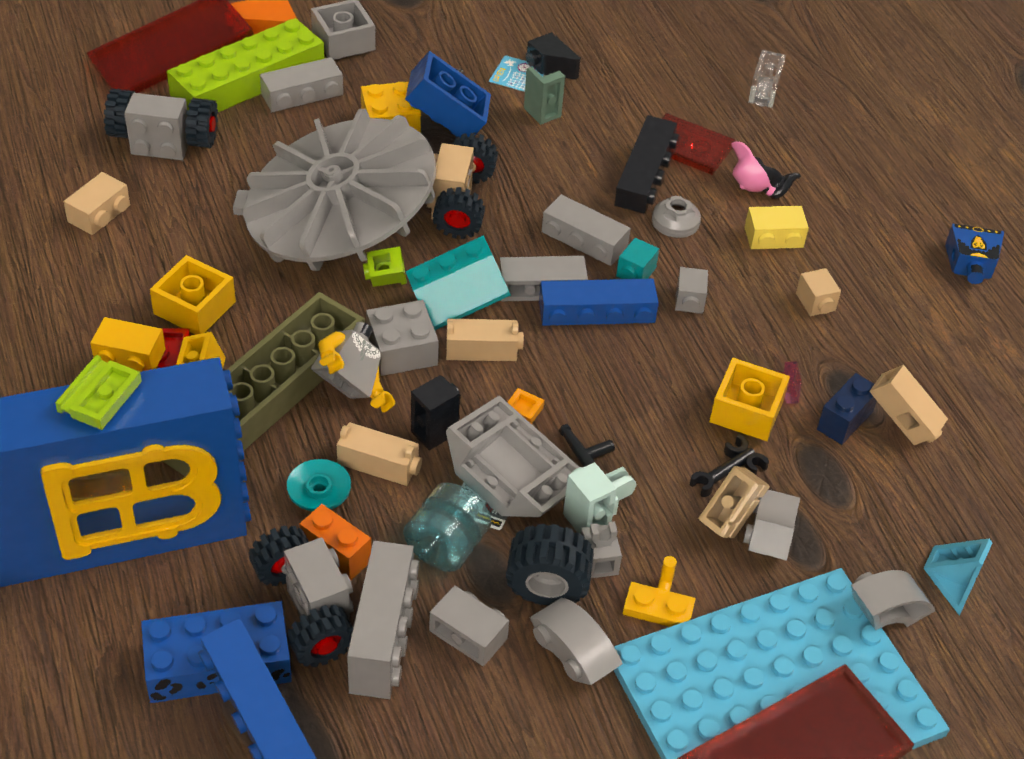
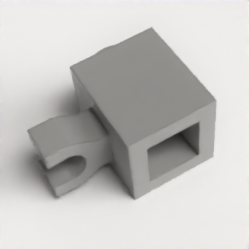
[581,521,622,578]

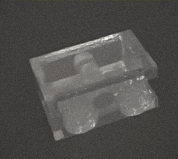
[748,50,786,108]

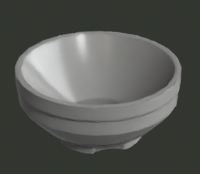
[652,196,701,238]

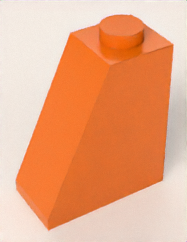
[225,0,297,39]

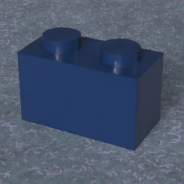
[817,373,877,445]

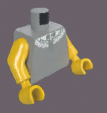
[311,322,395,413]

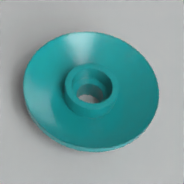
[287,459,351,511]

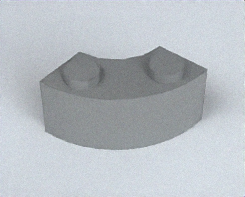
[743,490,800,560]
[851,570,935,630]
[530,598,623,685]

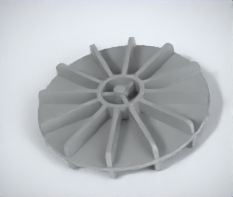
[242,109,436,271]

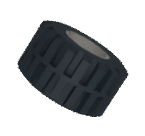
[506,524,594,606]

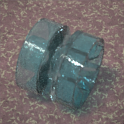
[403,483,491,572]

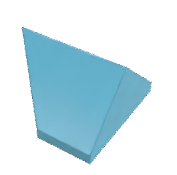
[923,538,992,616]

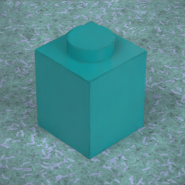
[616,238,659,279]

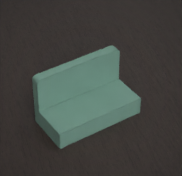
[524,67,565,125]

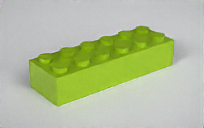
[167,18,325,112]

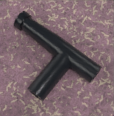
[559,424,615,467]

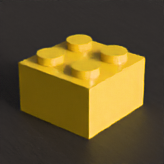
[361,82,421,133]
[150,255,236,335]
[710,358,790,441]

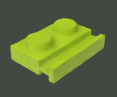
[55,355,142,430]

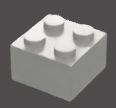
[311,0,376,60]
[366,300,439,376]

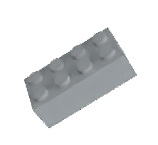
[347,540,419,699]

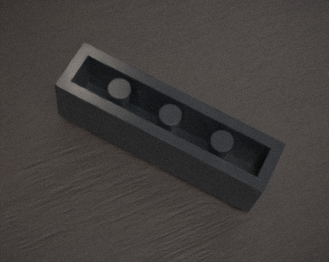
[614,115,680,214]

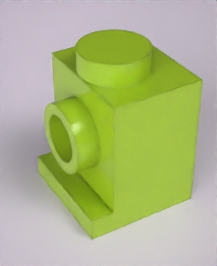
[363,246,407,287]

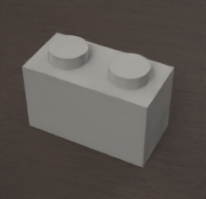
[429,585,509,667]

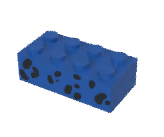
[141,601,292,703]

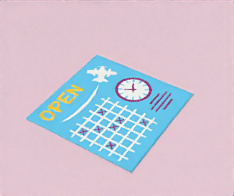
[488,55,544,92]

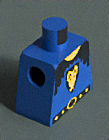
[945,223,1004,284]

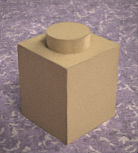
[796,268,841,316]

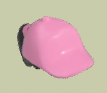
[731,141,801,199]

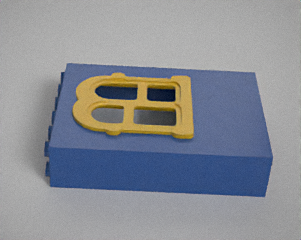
[0,357,251,587]

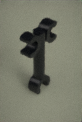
[689,434,769,497]

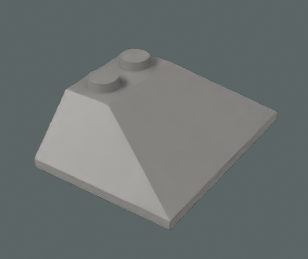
[446,396,579,517]

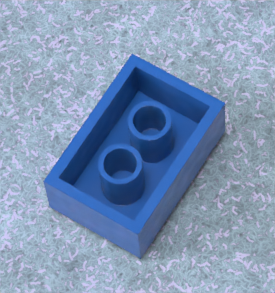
[405,51,491,138]

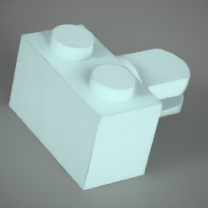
[563,462,636,534]

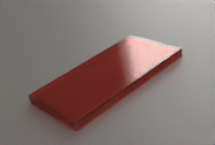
[86,0,254,93]
[677,664,914,759]

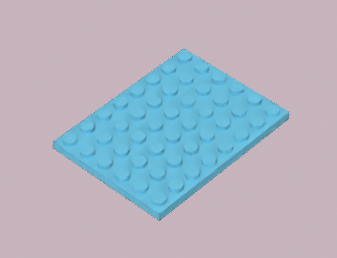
[614,568,950,759]

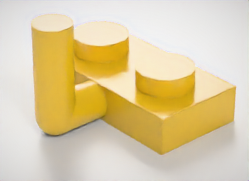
[623,556,696,627]

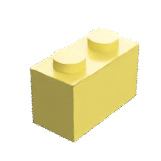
[744,206,809,249]

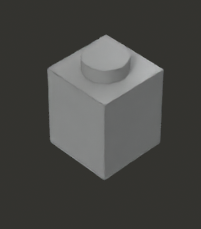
[675,267,708,314]

